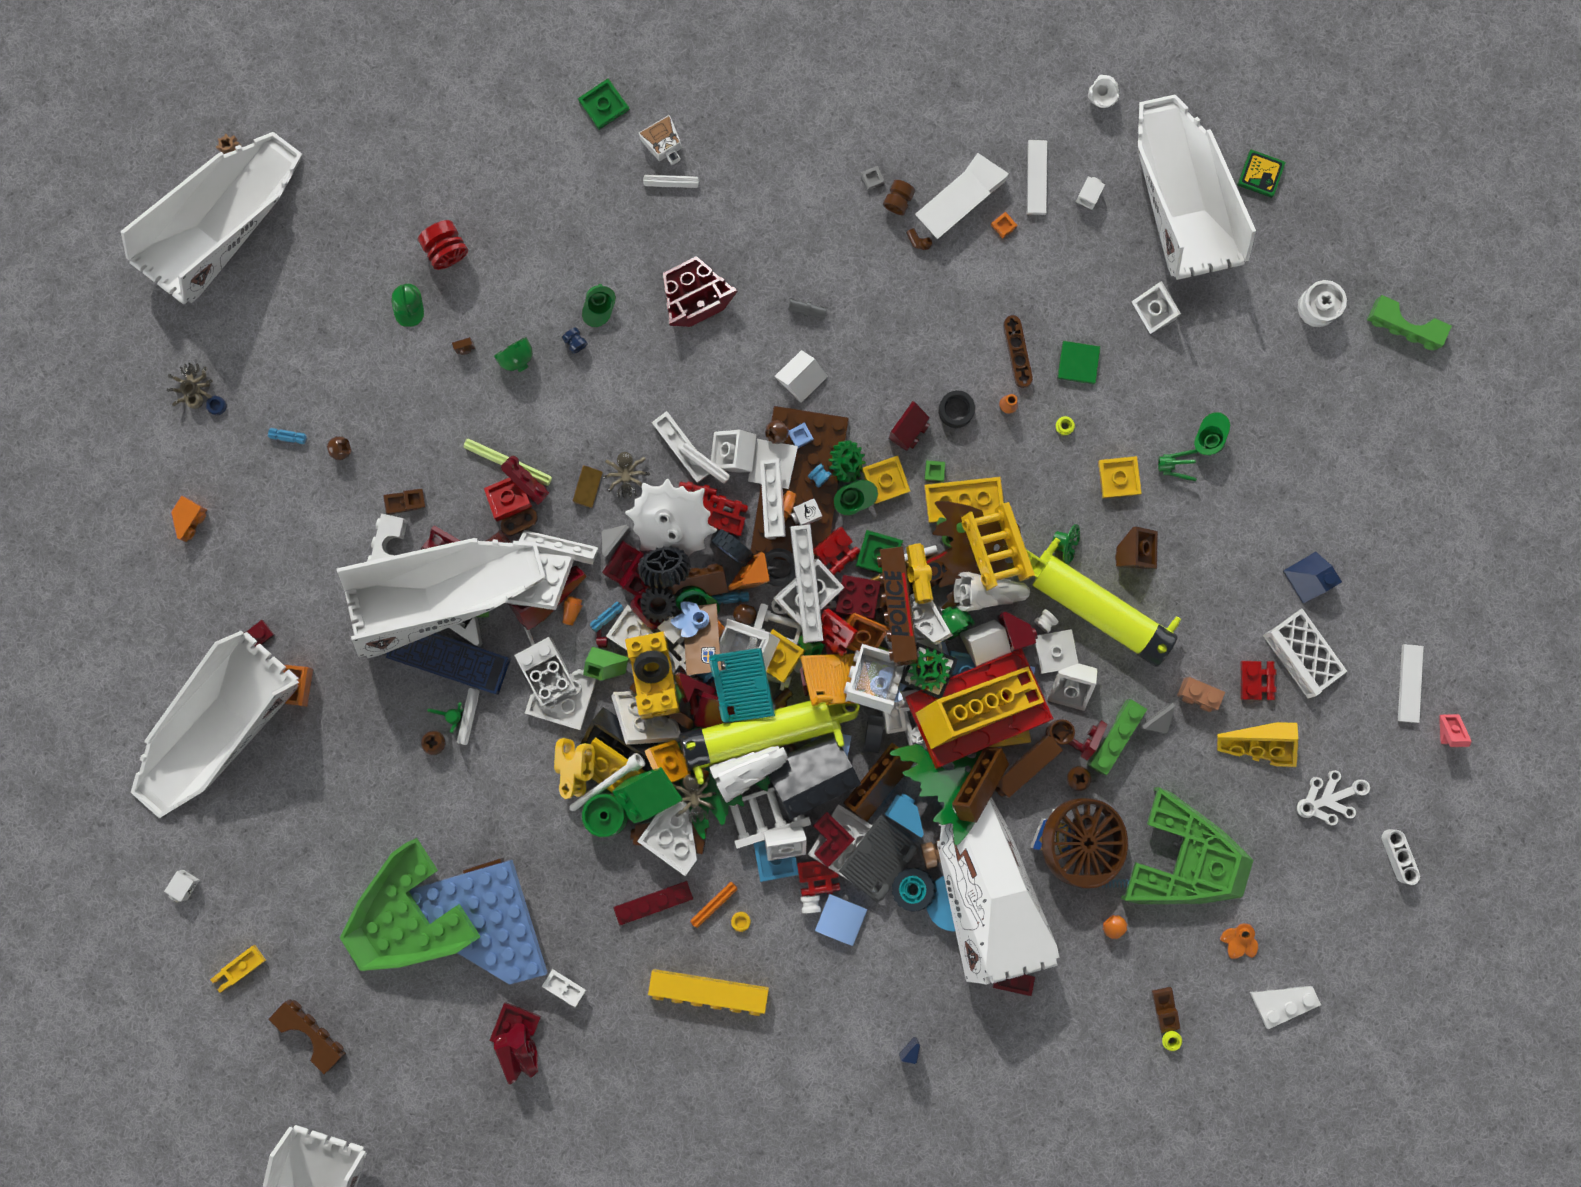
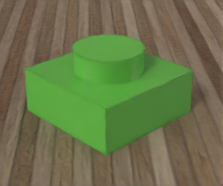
[924,460,945,482]

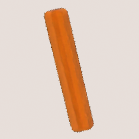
[690,882,738,928]

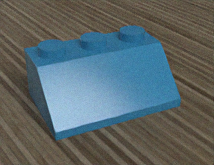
[885,794,924,838]

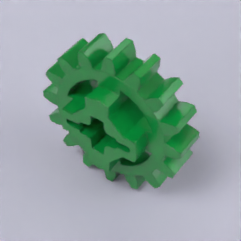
[829,440,866,482]
[908,649,951,691]

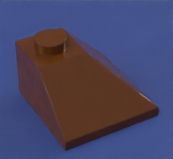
[1115,527,1158,569]

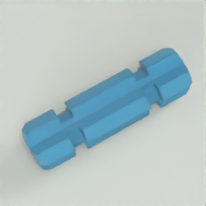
[268,428,307,444]
[712,591,750,605]
[590,602,623,632]

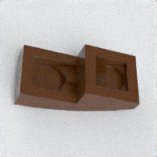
[383,489,425,515]
[1152,987,1181,1033]

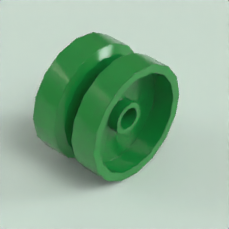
[582,794,629,837]

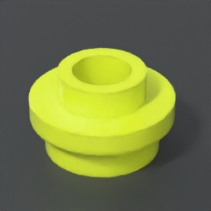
[1055,416,1075,435]
[1162,1031,1182,1051]

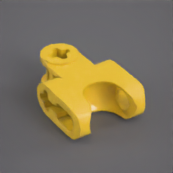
[554,738,595,799]

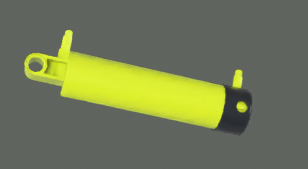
[1026,538,1181,667]
[679,700,860,784]

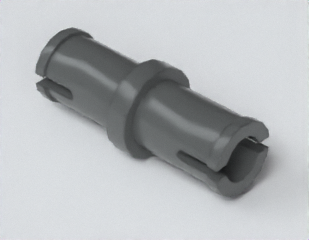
[788,298,827,319]

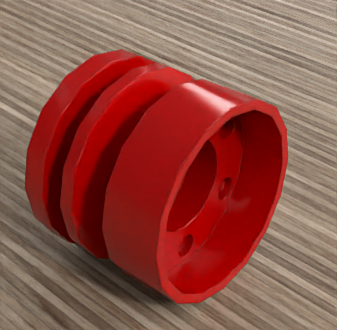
[417,220,469,270]

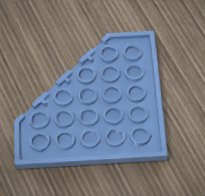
[409,860,548,985]

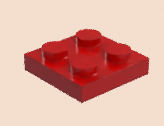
[484,478,532,522]

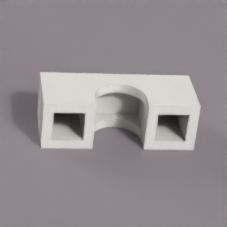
[367,514,408,562]

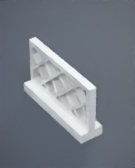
[1263,609,1347,698]

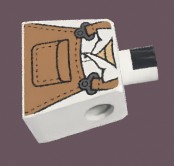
[639,115,682,165]

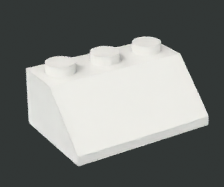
[773,559,845,626]

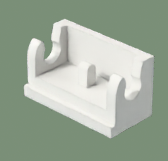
[542,969,586,1008]

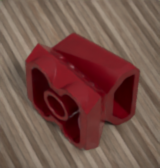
[494,1023,538,1085]

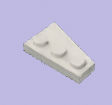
[910,593,953,645]
[1250,986,1321,1029]

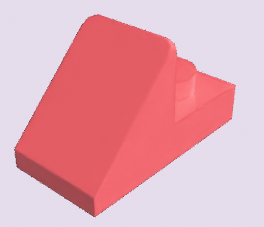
[1440,714,1472,747]

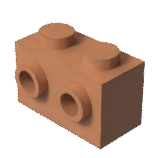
[1177,677,1225,712]

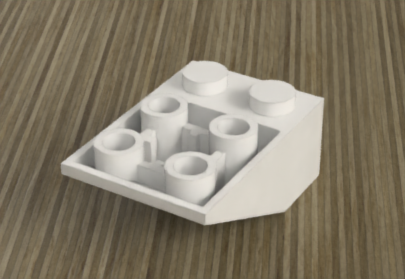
[514,637,576,707]

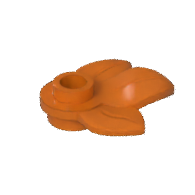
[1220,923,1258,959]

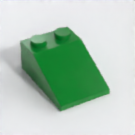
[612,767,683,824]

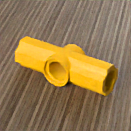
[906,543,933,604]

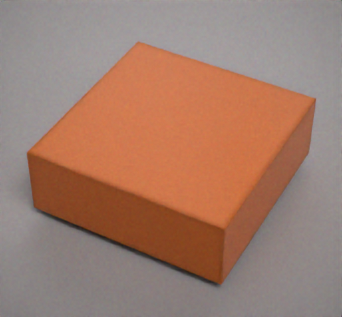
[991,212,1018,239]

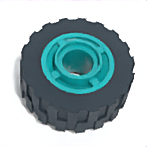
[892,868,936,912]

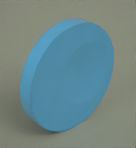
[927,876,956,932]

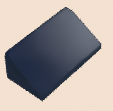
[899,1037,920,1064]

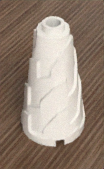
[954,572,1030,611]
[710,746,788,803]

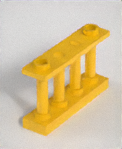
[961,502,1035,591]

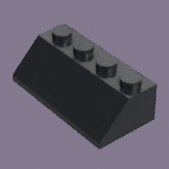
[580,707,660,772]

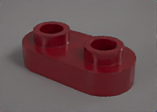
[630,595,664,629]

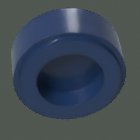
[206,396,227,415]

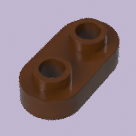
[500,508,538,536]

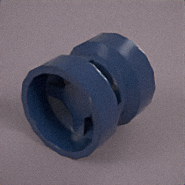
[562,327,588,354]

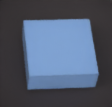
[789,423,814,449]

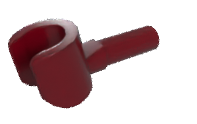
[596,629,608,648]

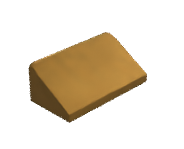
[573,465,603,508]

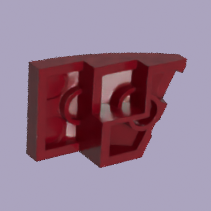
[602,541,648,596]
[694,692,735,728]

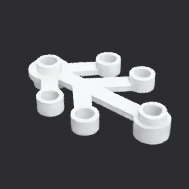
[1297,770,1370,825]

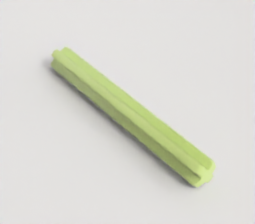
[464,439,552,486]

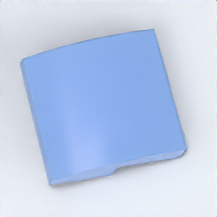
[815,894,868,946]

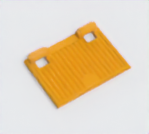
[800,654,875,706]

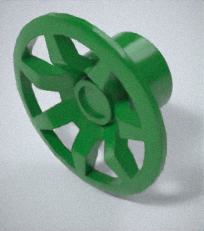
[1052,524,1080,565]

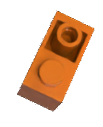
[171,496,207,542]

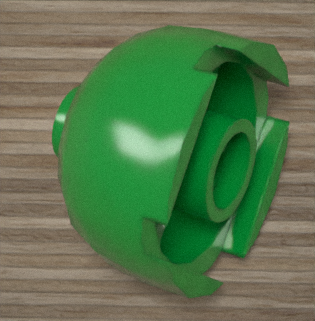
[494,337,533,372]
[941,607,976,642]

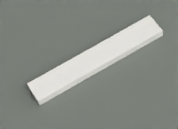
[790,525,823,643]

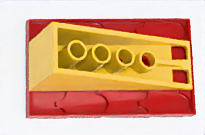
[905,648,1054,769]

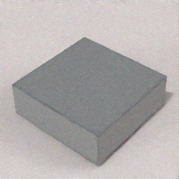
[860,166,885,191]

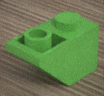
[583,647,629,681]

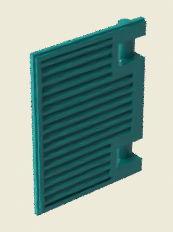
[709,648,775,723]

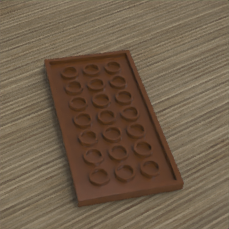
[750,406,849,561]

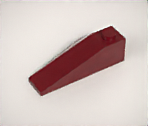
[508,566,587,630]

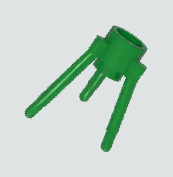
[1158,449,1199,481]
[427,702,463,733]

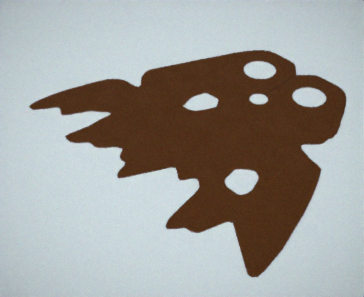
[932,501,1021,609]

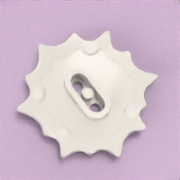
[625,479,717,557]

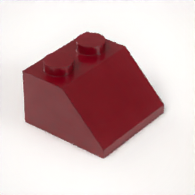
[888,401,930,451]
[997,612,1038,652]

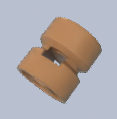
[921,840,941,869]

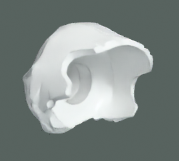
[1088,75,1119,108]

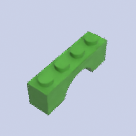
[1367,295,1452,350]
[1086,699,1147,775]

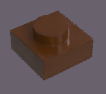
[452,337,476,355]

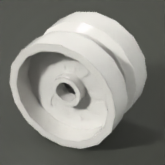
[1297,280,1347,327]

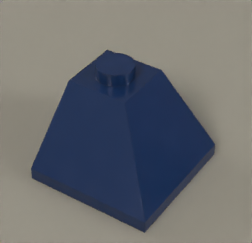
[1283,552,1342,603]

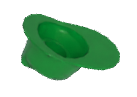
[391,284,424,327]
[582,284,616,327]
[1194,412,1231,456]
[834,480,878,515]
[676,586,720,614]

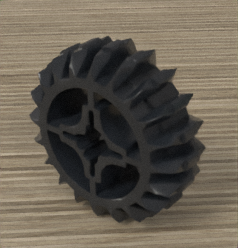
[638,546,691,590]

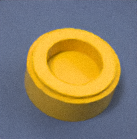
[731,911,751,932]

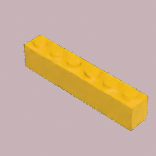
[648,969,769,1016]

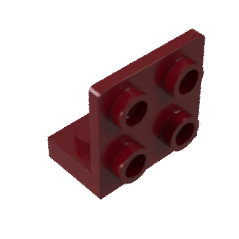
[836,575,880,621]

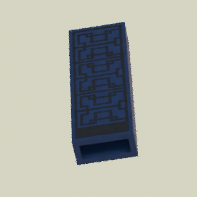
[385,633,511,695]

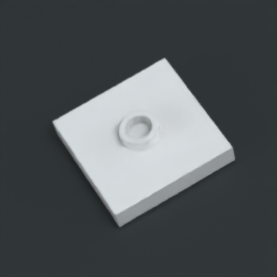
[1035,629,1078,674]

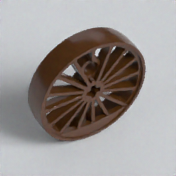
[1042,798,1128,889]

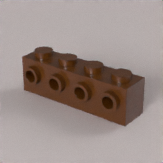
[844,743,914,822]
[952,747,1009,823]

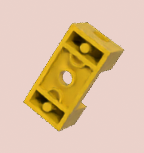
[625,631,680,720]

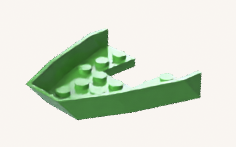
[1121,787,1254,904]
[340,838,481,971]

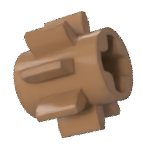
[216,134,242,154]

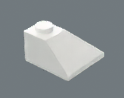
[1047,663,1097,711]

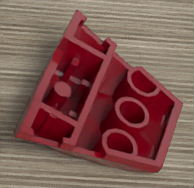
[663,256,738,327]

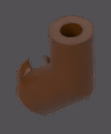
[906,228,932,250]
[775,688,793,710]

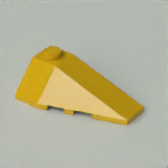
[1217,722,1298,767]

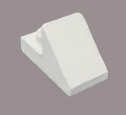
[449,617,482,647]

